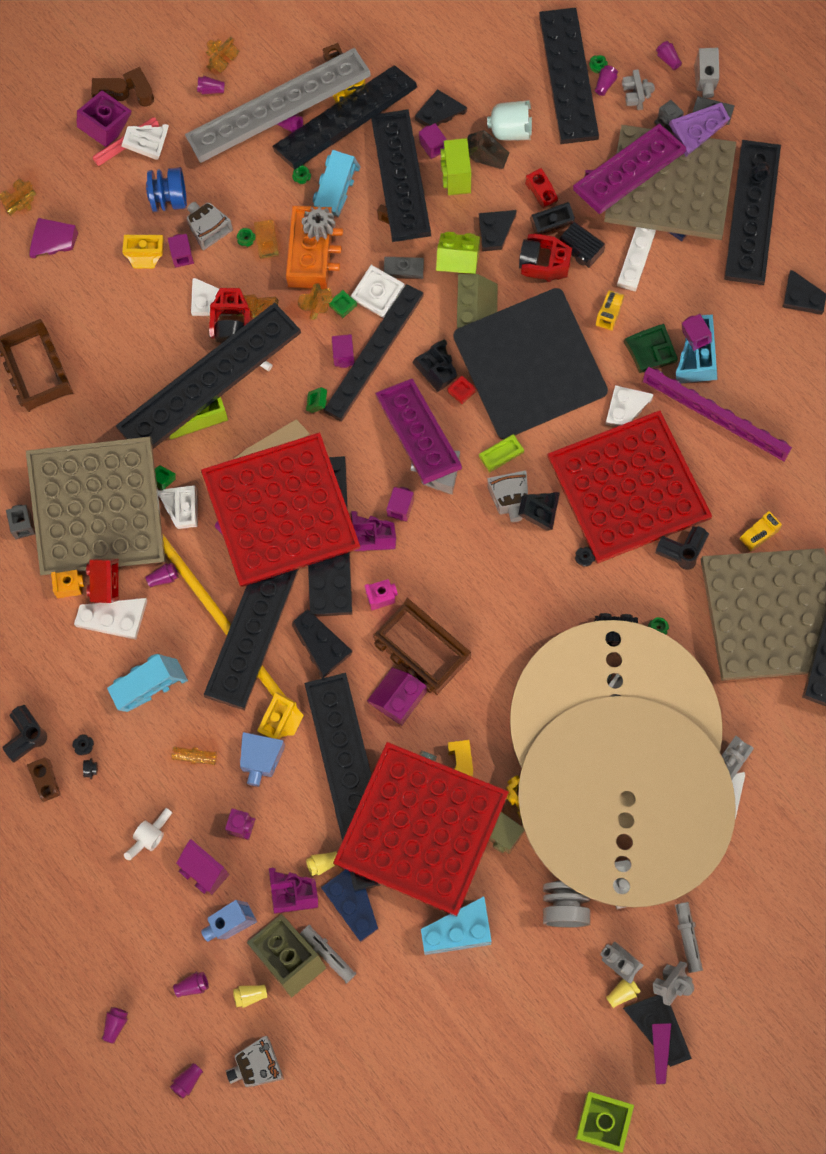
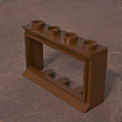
[0,319,74,412]
[373,597,471,695]

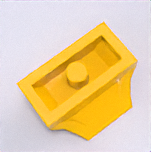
[122,235,164,269]
[257,692,304,739]

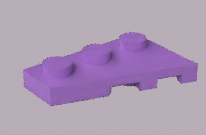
[669,103,730,157]

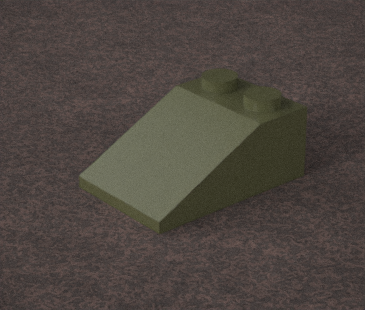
[247,913,326,998]

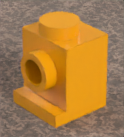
[51,570,85,599]

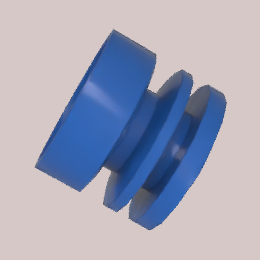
[146,167,187,212]

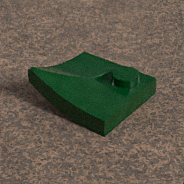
[623,324,678,373]

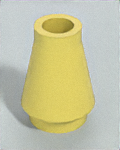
[306,851,337,876]
[606,979,641,1008]
[233,984,267,1008]

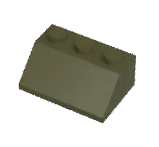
[457,274,498,329]

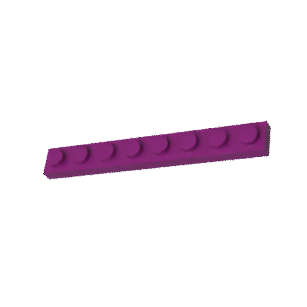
[643,367,792,462]

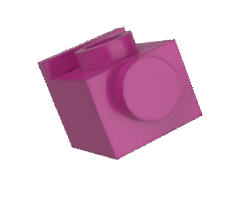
[364,579,398,610]

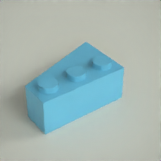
[313,150,361,217]
[675,314,718,383]
[107,654,188,712]
[421,897,492,955]

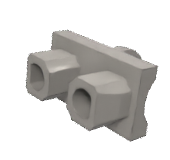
[622,69,655,110]
[722,736,754,780]
[600,942,644,984]
[653,961,694,1006]

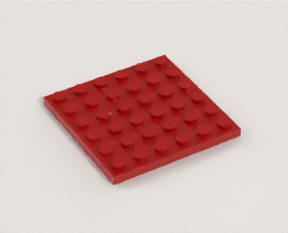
[547,410,712,564]
[201,432,360,587]
[333,742,509,917]

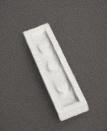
[617,227,656,292]

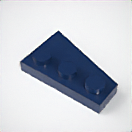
[321,869,378,943]

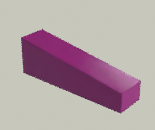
[652,1023,672,1084]

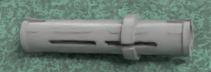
[675,902,703,973]
[300,925,357,984]

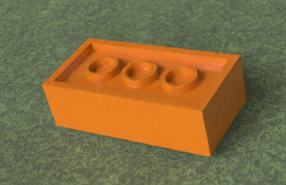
[286,206,343,289]

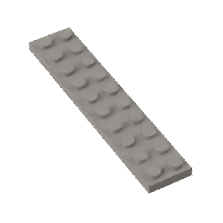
[185,48,371,163]

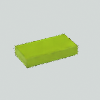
[479,434,524,473]

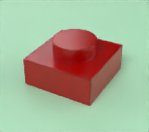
[447,375,476,404]

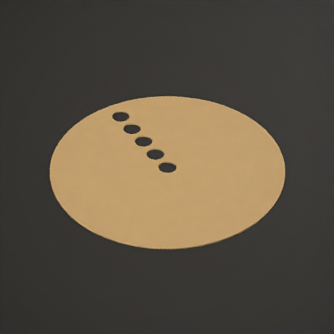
[510,620,722,828]
[518,696,736,907]

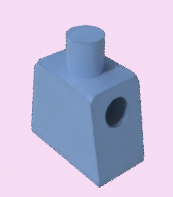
[240,732,285,787]
[201,900,257,942]

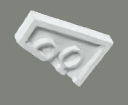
[74,598,147,640]

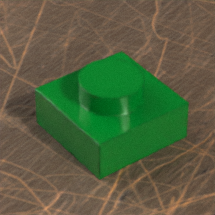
[328,290,357,318]
[306,387,327,413]
[155,465,176,490]

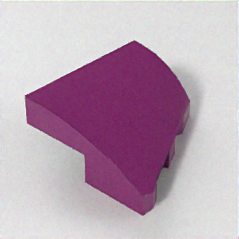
[29,218,78,258]
[351,511,396,551]
[269,868,318,913]

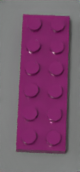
[573,123,686,214]
[375,378,462,484]

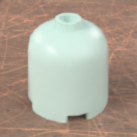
[487,100,532,141]

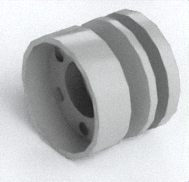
[543,881,590,927]

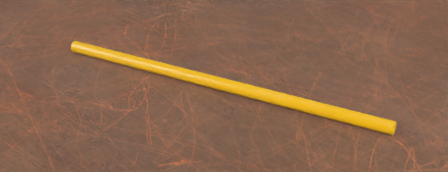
[163,535,285,697]

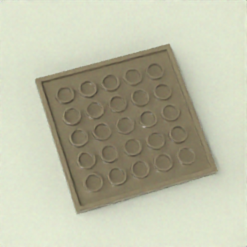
[604,125,736,240]
[26,437,166,575]
[700,548,826,681]

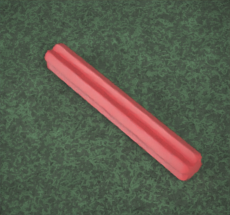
[93,117,159,166]

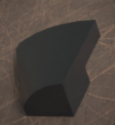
[412,339,457,392]

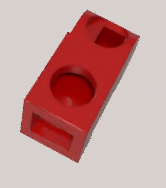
[525,168,558,208]

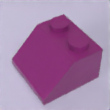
[77,91,132,147]
[367,667,427,726]
[176,839,230,895]

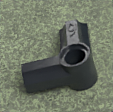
[655,526,709,570]
[2,704,47,763]

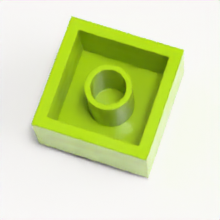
[440,138,471,195]
[436,232,480,274]
[575,1091,634,1153]

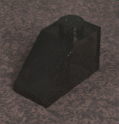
[467,130,510,169]

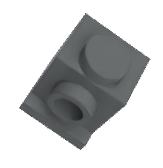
[654,100,684,132]
[6,505,35,539]

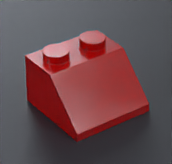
[86,559,119,603]

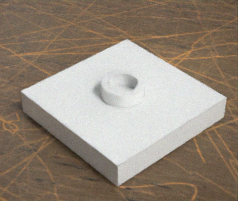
[350,265,405,318]

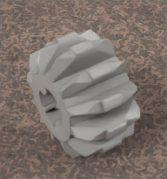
[301,205,336,241]

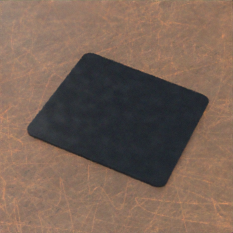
[453,288,608,439]

